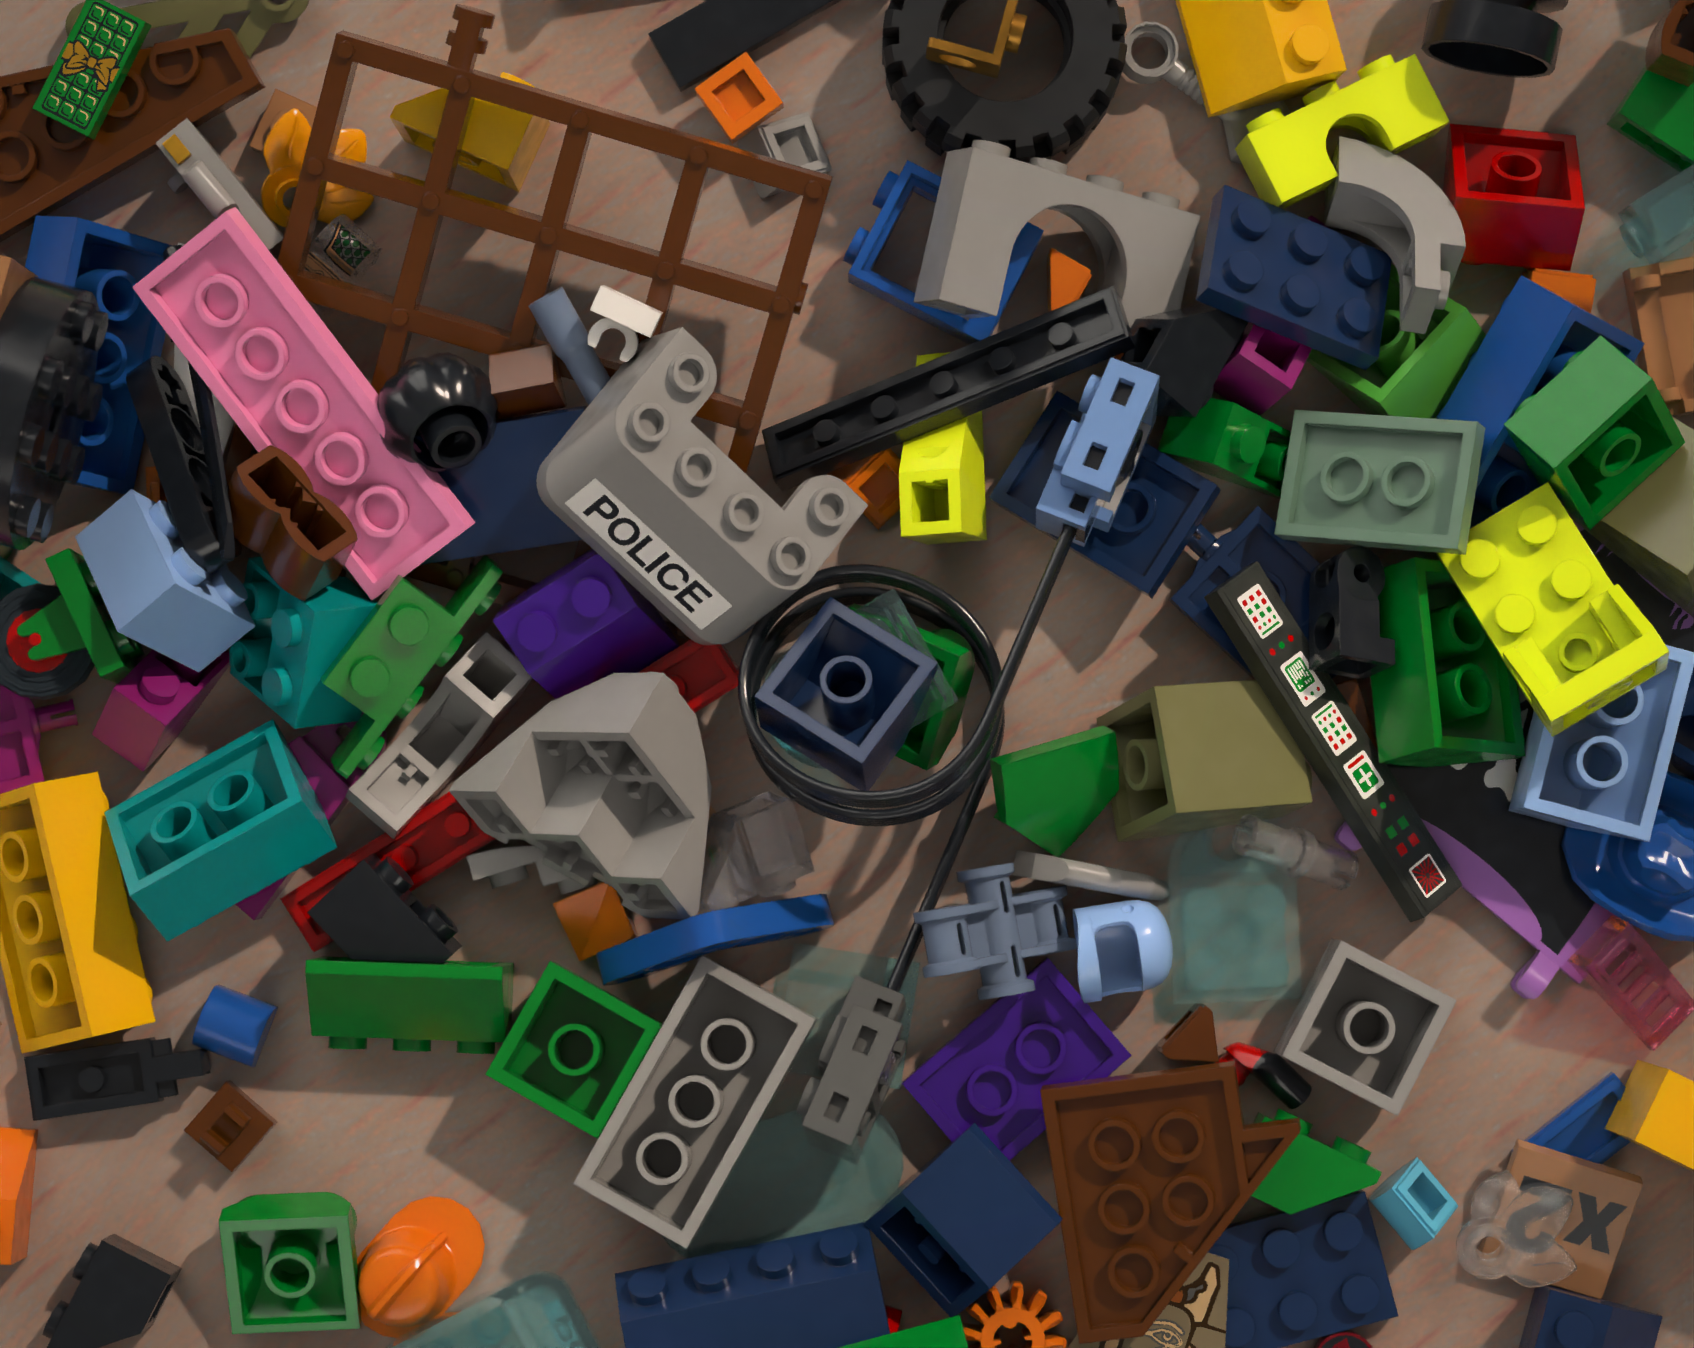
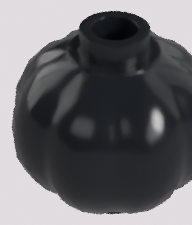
[377,352,498,472]

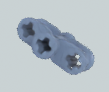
[913,862,1077,1000]

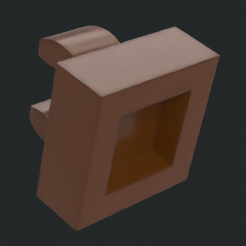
[184,1080,277,1172]

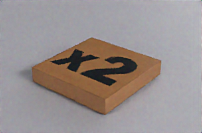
[1476,1139,1643,1300]

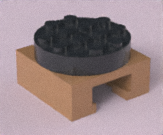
[0,255,108,550]

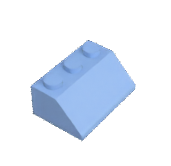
[1508,645,1694,842]

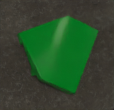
[990,725,1119,857]

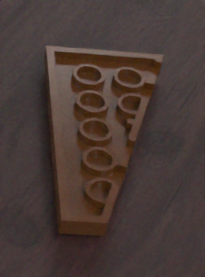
[0,28,265,242]

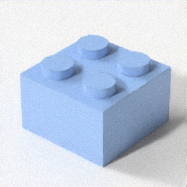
[75,489,256,672]

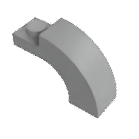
[1324,136,1466,334]
[345,632,532,839]

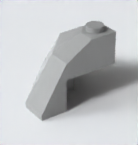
[449,671,712,919]

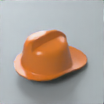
[357,1196,485,1339]

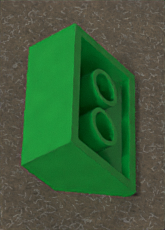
[1370,557,1526,767]
[305,956,514,1054]

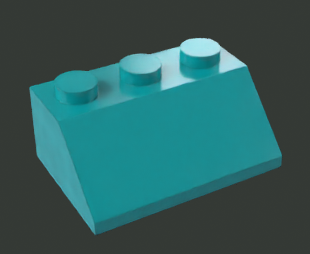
[104,719,337,942]

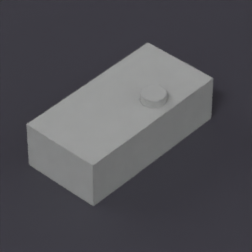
[573,955,818,1249]

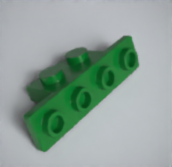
[321,555,503,779]

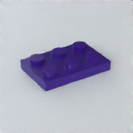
[902,957,1132,1161]

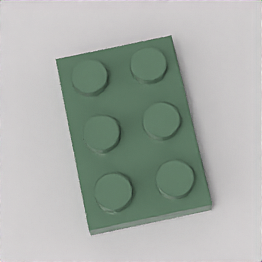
[1274,410,1486,555]

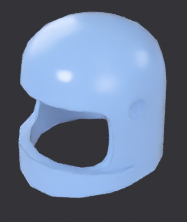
[1072,900,1173,1003]

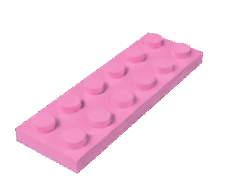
[132,207,476,601]

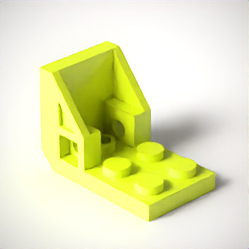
[1436,482,1669,737]

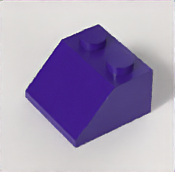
[493,549,680,699]

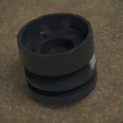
[1421,0,1568,78]

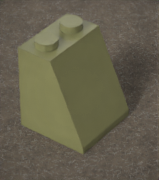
[1569,417,1694,618]
[1097,680,1313,842]

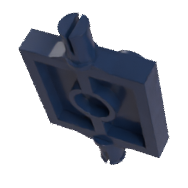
[1169,506,1336,680]

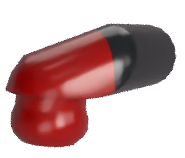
[1215,1042,1312,1109]

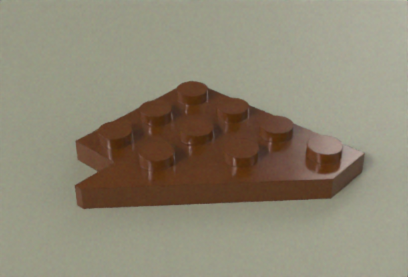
[1040,1061,1301,1344]

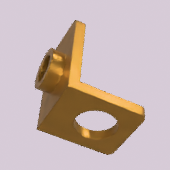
[926,0,1027,78]

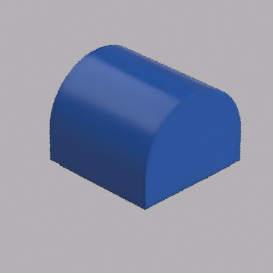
[192,985,278,1068]

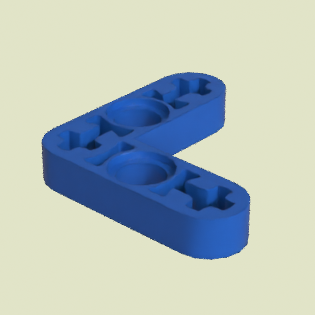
[596,894,834,986]

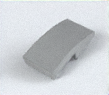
[466,846,598,895]

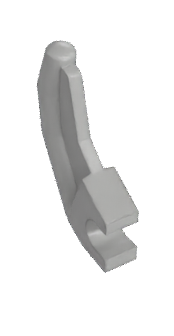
[1012,850,1170,901]

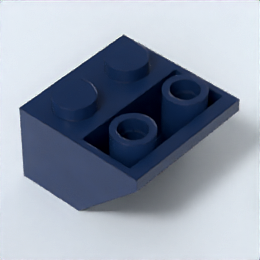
[865,1123,1063,1317]

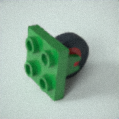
[0,548,144,700]

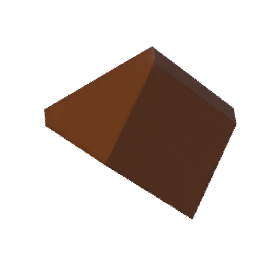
[489,343,567,419]
[1156,1003,1219,1062]

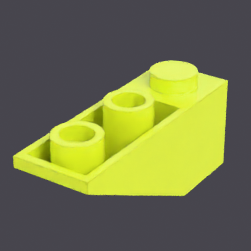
[899,352,987,545]

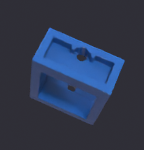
[843,160,1044,345]

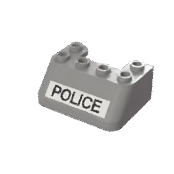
[536,327,868,645]

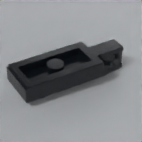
[24,1037,211,1121]

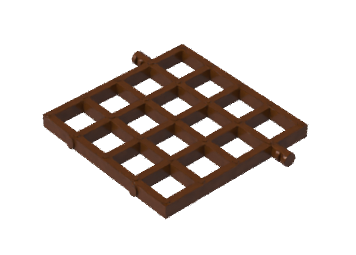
[224,4,833,653]

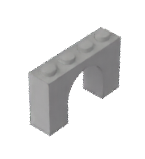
[913,140,1201,358]

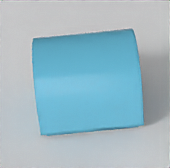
[1369,1157,1458,1250]

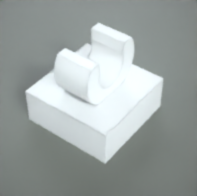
[588,285,663,362]

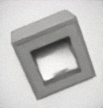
[738,112,832,199]

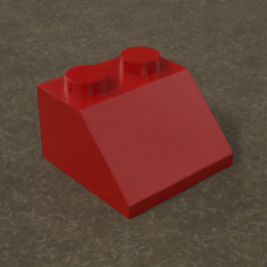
[1443,123,1585,271]

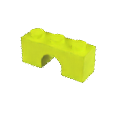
[1235,54,1450,209]

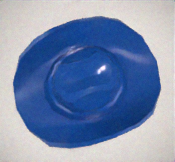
[1561,771,1694,942]

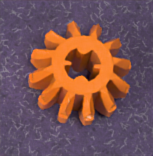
[962,1281,1067,1348]

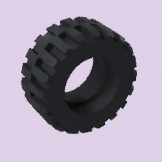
[882,0,1127,163]

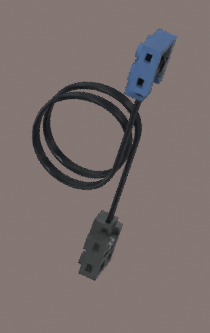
[738,357,1160,1165]

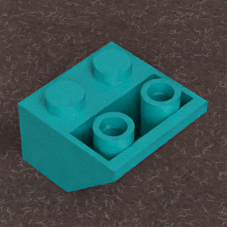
[229,557,378,729]

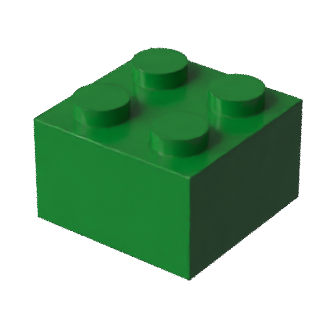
[1504,335,1685,530]
[485,961,663,1139]

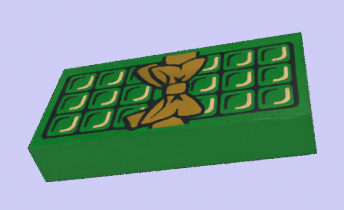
[33,0,152,140]

